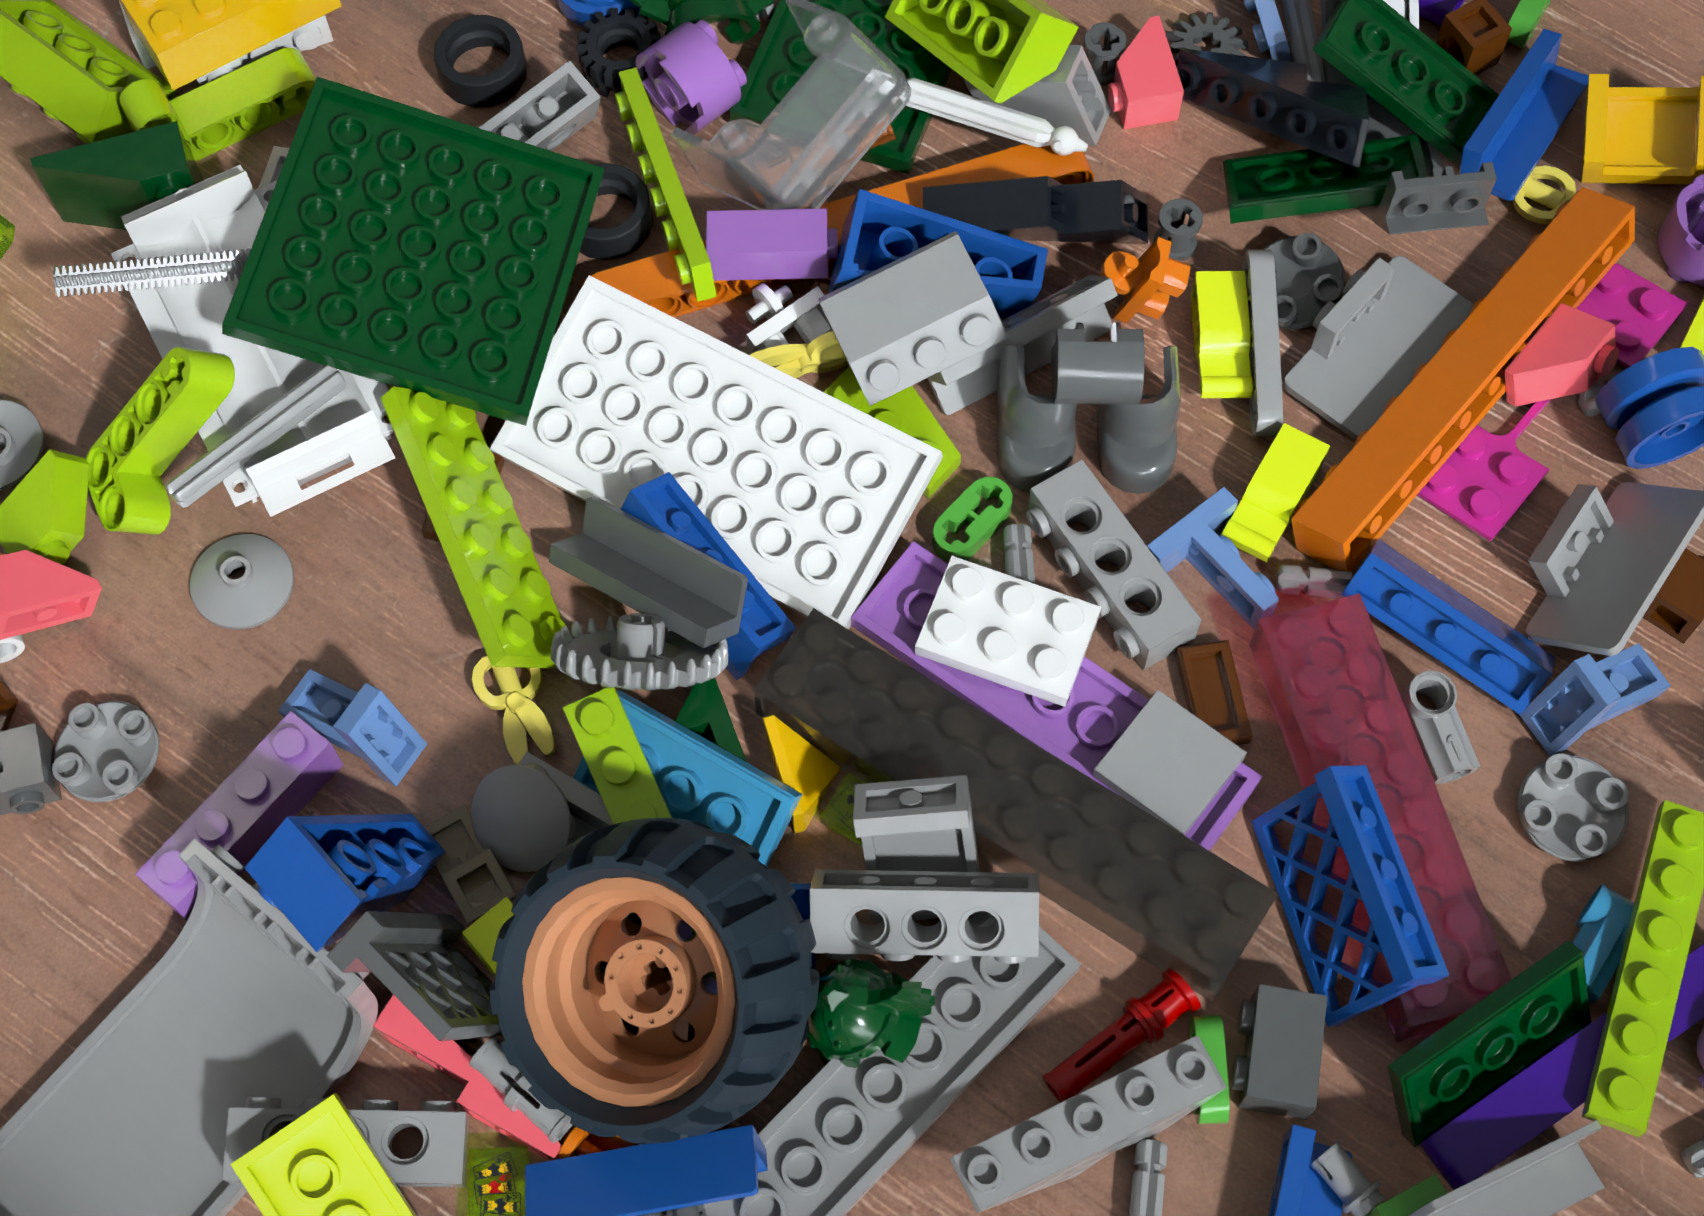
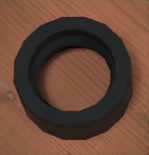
[434,15,527,108]
[580,163,653,260]

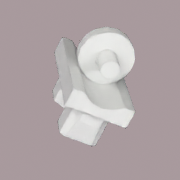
[739,284,832,367]

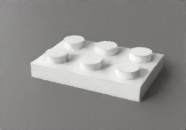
[915,556,1101,707]

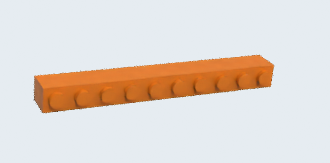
[1291,187,1635,572]

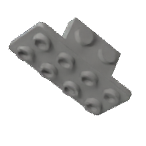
[1283,256,1473,440]
[1526,482,1704,656]

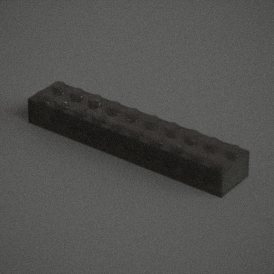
[753,608,1279,1002]

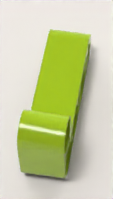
[119,48,316,162]
[86,347,235,535]

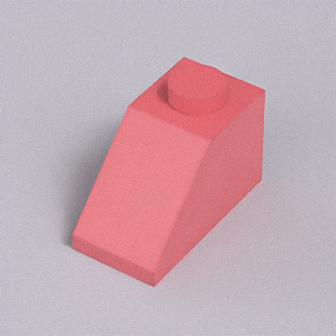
[1107,16,1184,129]
[1504,303,1619,407]
[0,550,102,640]

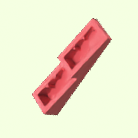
[373,994,562,1161]

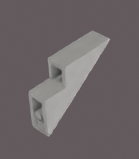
[950,1036,1227,1213]

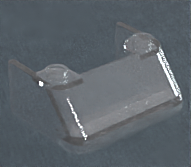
[670,0,911,210]

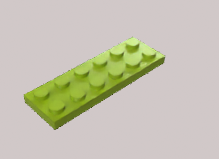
[380,386,569,668]

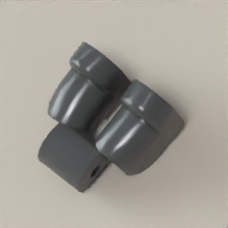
[997,323,1181,494]

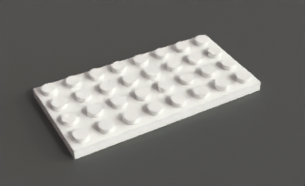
[490,275,943,637]

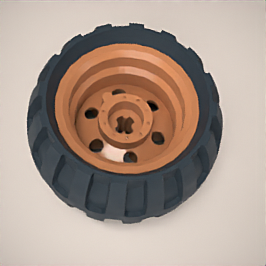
[490,818,819,1144]

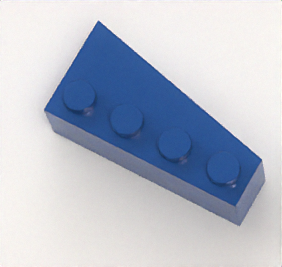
[828,189,1048,319]
[244,814,446,953]

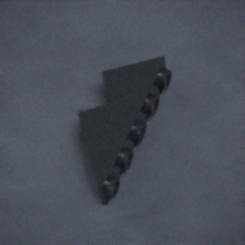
[1176,48,1369,167]
[923,176,1148,244]

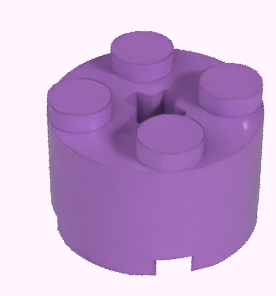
[636,20,747,136]
[1658,174,1704,286]

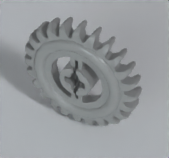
[551,613,728,690]

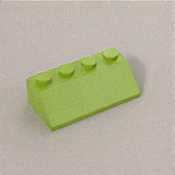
[0,0,176,143]
[885,0,1079,104]

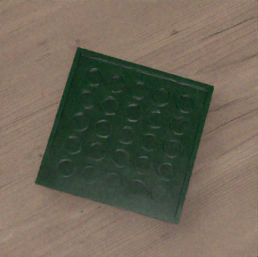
[222,76,605,426]

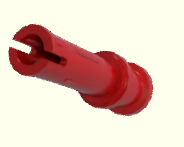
[1042,968,1201,1103]

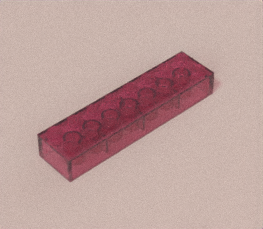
[1249,593,1512,1043]

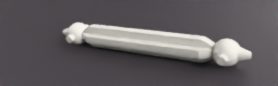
[865,70,1088,156]

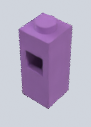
[706,208,838,281]

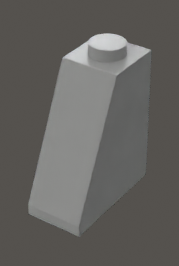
[964,45,1111,146]

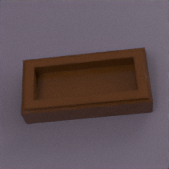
[1175,640,1253,745]

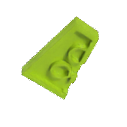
[824,366,961,499]

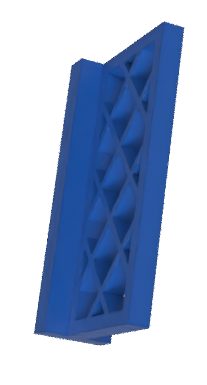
[1251,765,1449,1027]

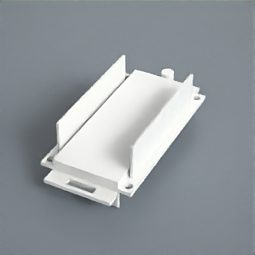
[111,164,395,517]

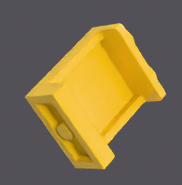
[1581,74,1704,184]

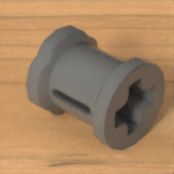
[1084,22,1127,86]
[1154,199,1203,261]

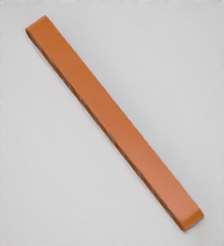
[580,144,1094,318]

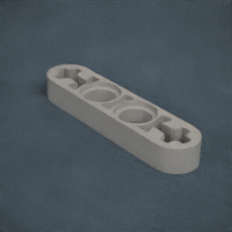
[1243,250,1283,437]

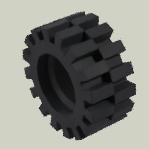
[577,8,661,98]

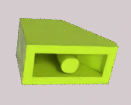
[0,449,90,565]

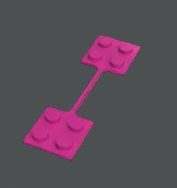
[1417,263,1688,542]

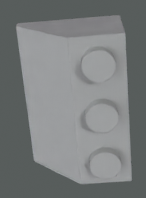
[818,231,1008,406]

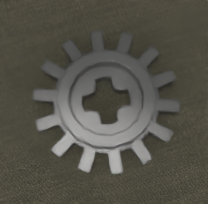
[1166,12,1248,66]

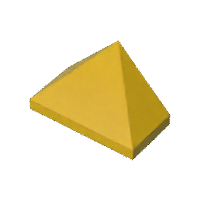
[763,715,841,834]

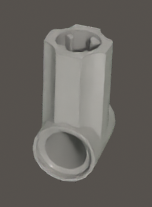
[1395,670,1480,784]

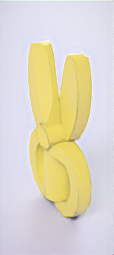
[1459,165,1576,224]
[750,331,849,379]
[472,656,555,765]

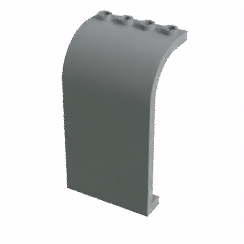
[0,838,378,1216]

